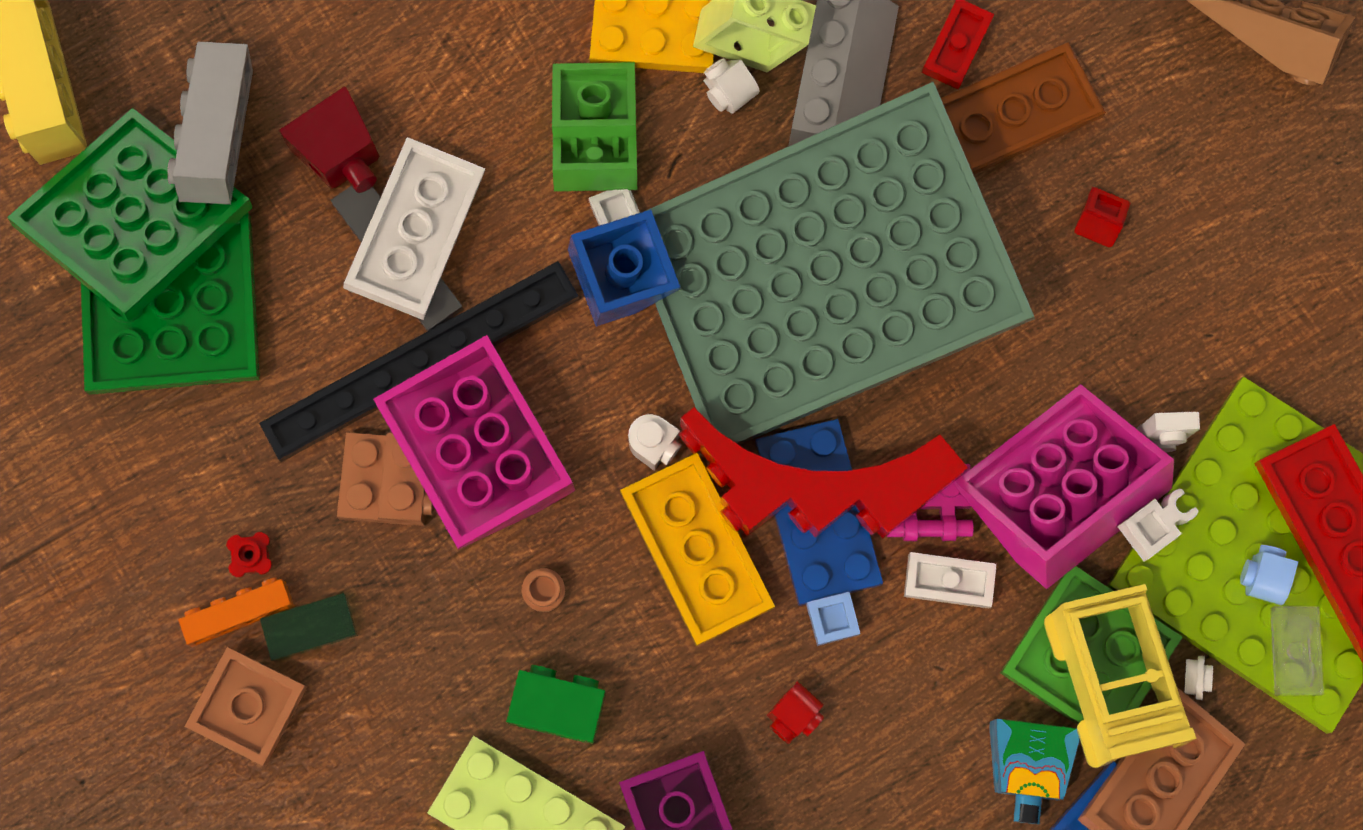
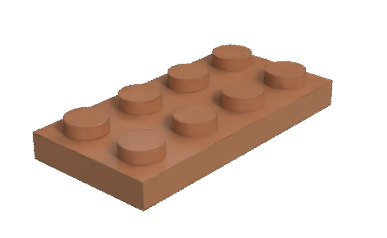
[1077,687,1245,830]

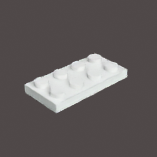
[343,137,485,320]

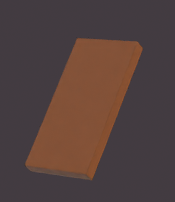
[941,42,1106,175]

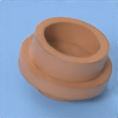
[522,568,565,612]

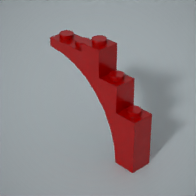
[679,407,968,539]

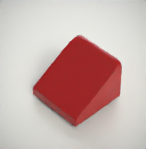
[1074,187,1131,247]

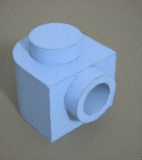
[1240,545,1298,605]

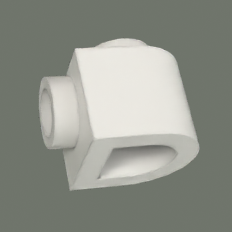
[703,58,760,114]
[628,414,682,471]

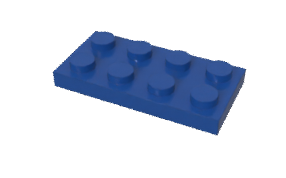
[755,419,883,606]

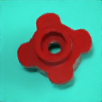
[226,532,272,578]

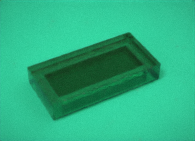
[260,593,358,662]

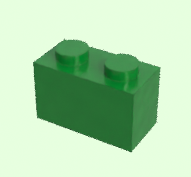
[506,665,606,745]

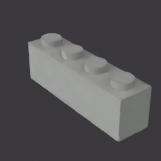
[168,42,253,205]

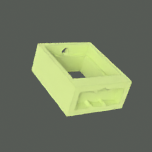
[693,0,816,72]

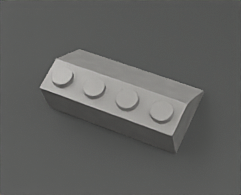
[788,0,899,146]

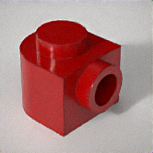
[766,681,824,744]

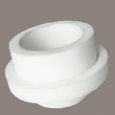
[1185,656,1213,700]

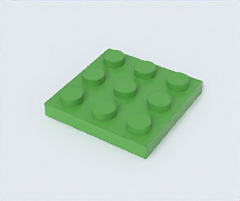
[1000,566,1183,725]

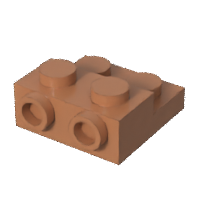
[337,432,434,526]

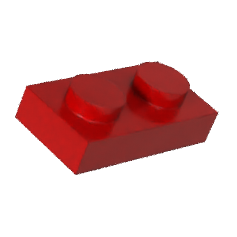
[921,0,995,90]

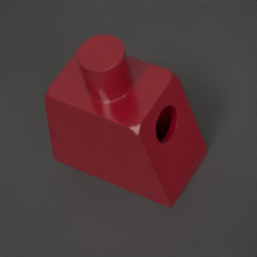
[279,86,380,193]

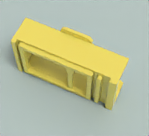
[1044,584,1196,768]

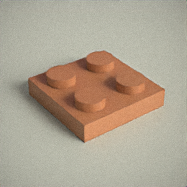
[184,647,307,767]

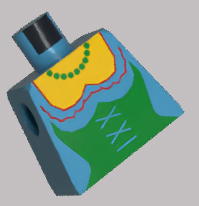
[989,719,1080,825]

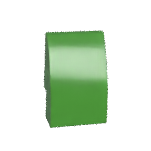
[552,62,637,191]

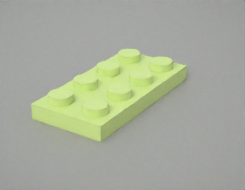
[427,736,625,830]

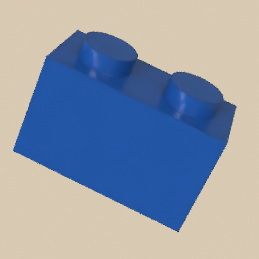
[568,209,680,327]

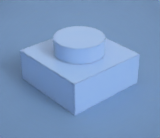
[806,592,861,646]

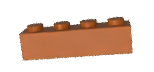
[178,577,295,647]

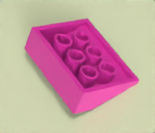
[373,335,575,550]
[955,384,1174,589]

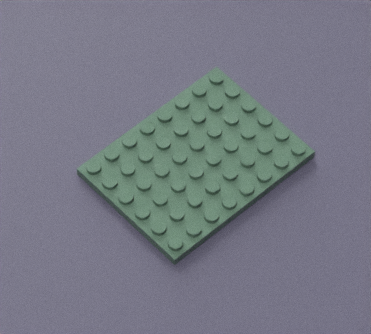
[646,82,1035,445]

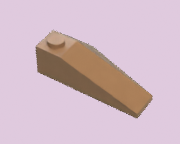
[1187,0,1356,85]

